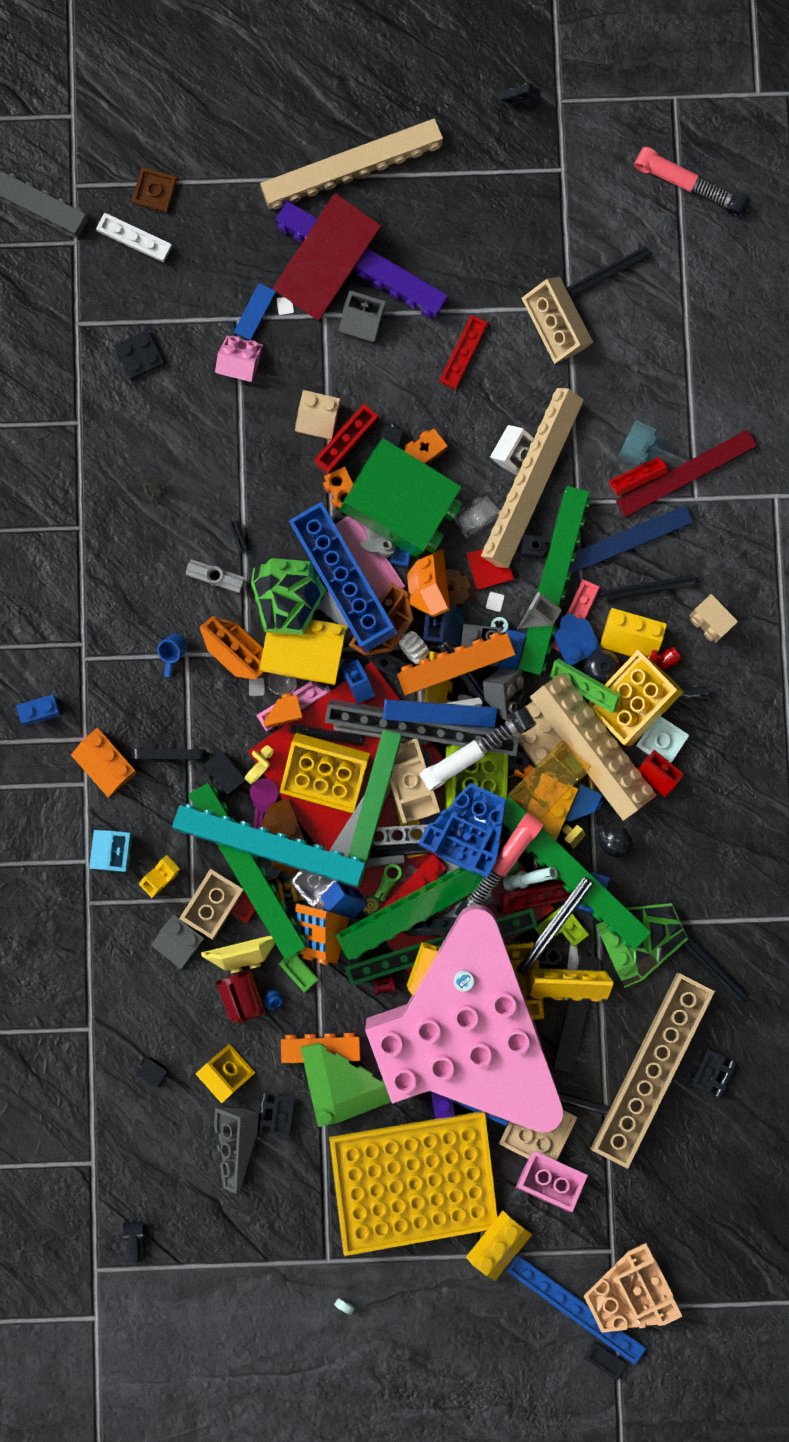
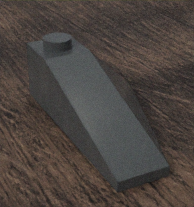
[214,1107,258,1194]

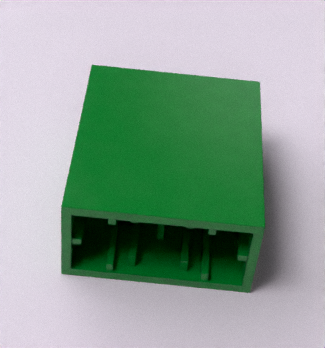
[338,438,463,557]

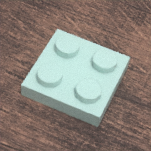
[635,716,689,763]

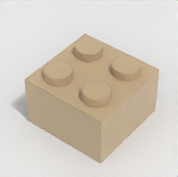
[689,594,738,643]

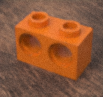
[323,467,353,513]

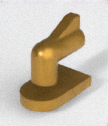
[275,879,305,903]

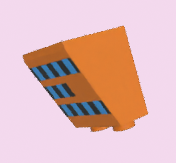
[295,904,349,965]

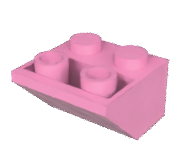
[215,336,263,382]

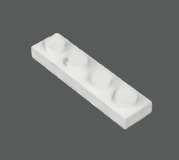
[96,213,172,263]

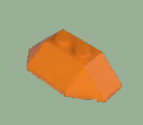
[407,549,450,617]
[200,616,264,680]

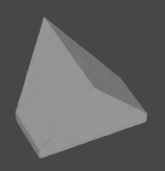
[517,592,561,629]

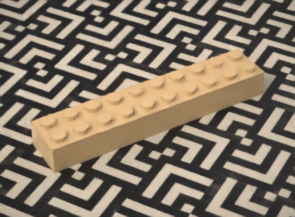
[590,973,715,1169]

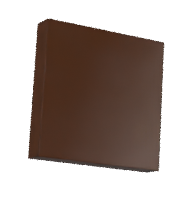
[131,167,178,213]

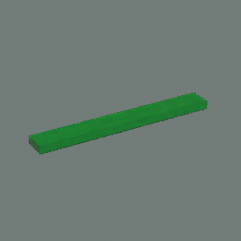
[348,730,403,886]

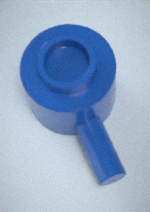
[157,634,188,677]

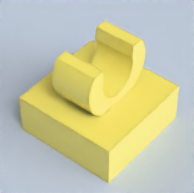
[562,824,586,849]

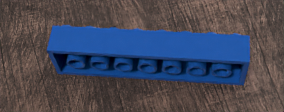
[289,501,398,653]

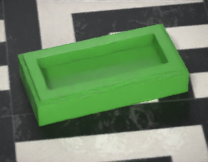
[279,956,319,993]

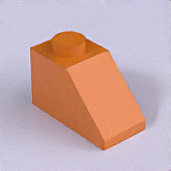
[264,693,303,728]

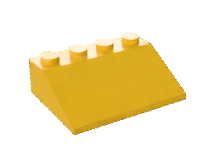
[259,619,347,685]
[587,650,684,746]
[279,733,370,813]

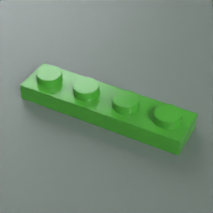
[550,659,621,713]

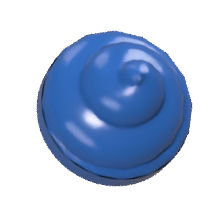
[263,989,282,1010]

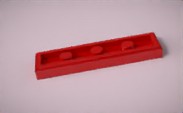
[439,315,488,390]

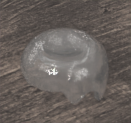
[268,673,297,696]

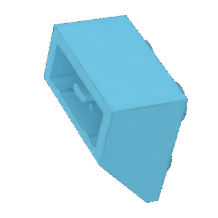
[89,830,133,873]

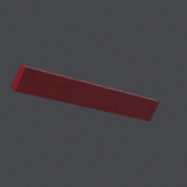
[616,429,757,518]

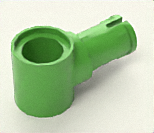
[374,864,402,902]

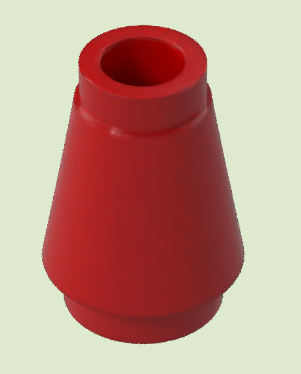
[657,647,682,671]

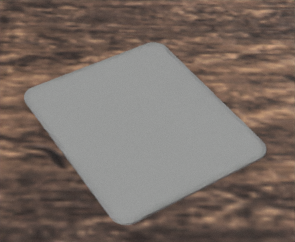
[249,678,265,696]

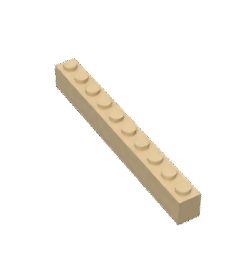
[260,118,443,210]
[481,388,584,568]

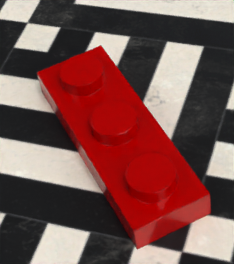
[608,457,668,497]

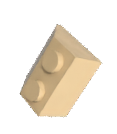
[295,390,341,440]

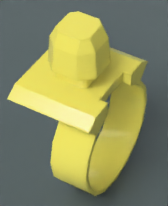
[244,746,274,784]

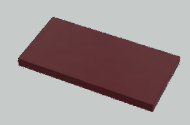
[272,193,382,321]

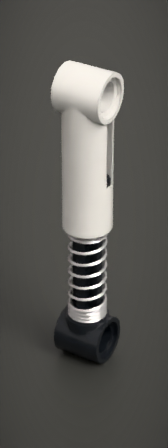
[419,707,537,791]

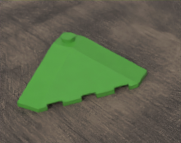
[301,1043,391,1127]

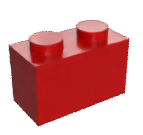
[637,750,684,797]

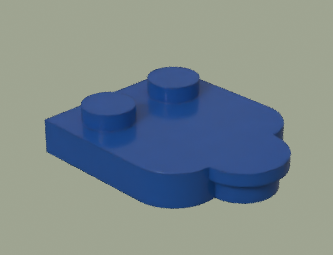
[554,614,602,666]

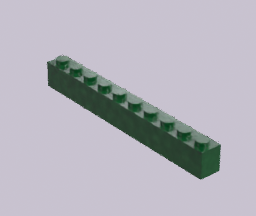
[345,908,538,986]

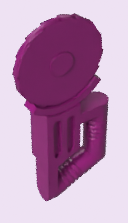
[250,778,279,829]

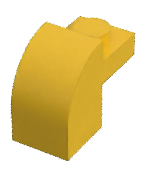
[139,855,180,898]

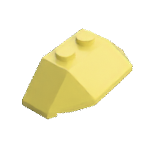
[201,936,276,974]

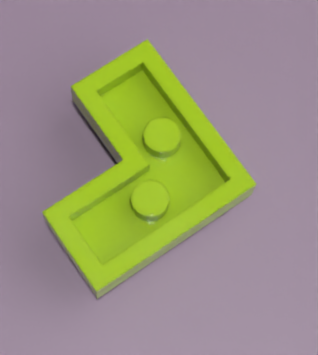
[534,906,589,947]

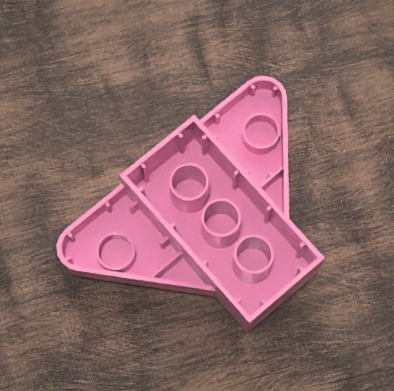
[365,904,563,1133]

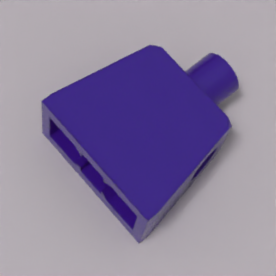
[431,1091,455,1119]

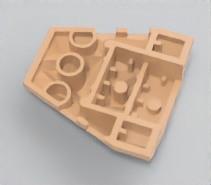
[584,1243,682,1333]

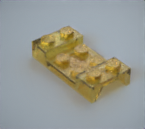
[508,739,591,820]

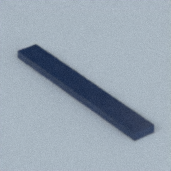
[568,505,693,574]

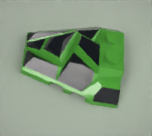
[251,558,327,635]
[593,903,688,988]

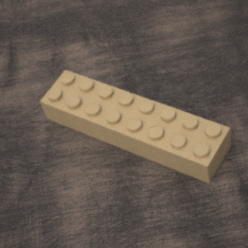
[530,672,656,820]

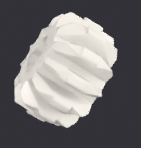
[399,631,429,664]

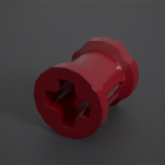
[374,975,395,995]

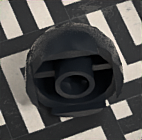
[583,650,621,685]

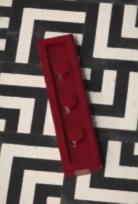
[501,880,571,913]

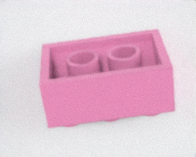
[515,1151,588,1212]

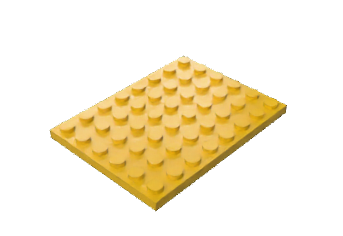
[329,1111,497,1256]

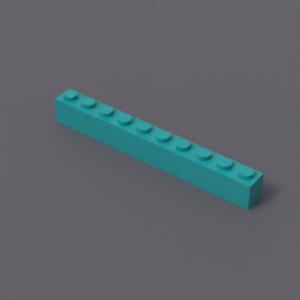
[172,804,366,888]

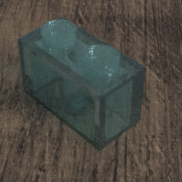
[618,420,657,467]

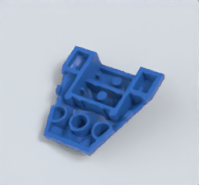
[418,783,506,878]

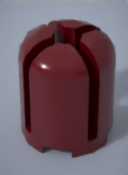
[216,969,265,1023]

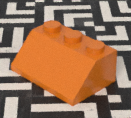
[71,728,138,798]

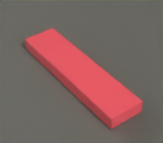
[551,579,600,652]

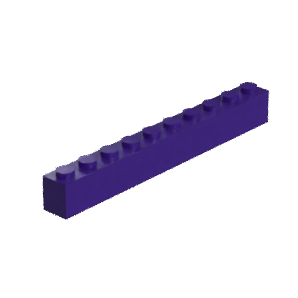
[275,201,448,320]

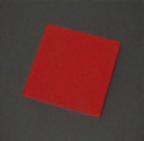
[466,549,514,591]

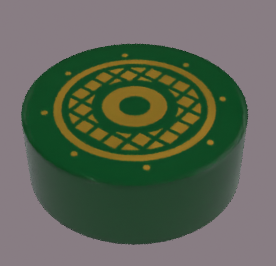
[362,896,380,915]

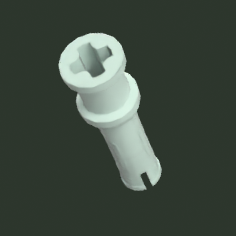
[503,866,558,891]

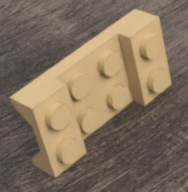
[390,738,440,824]

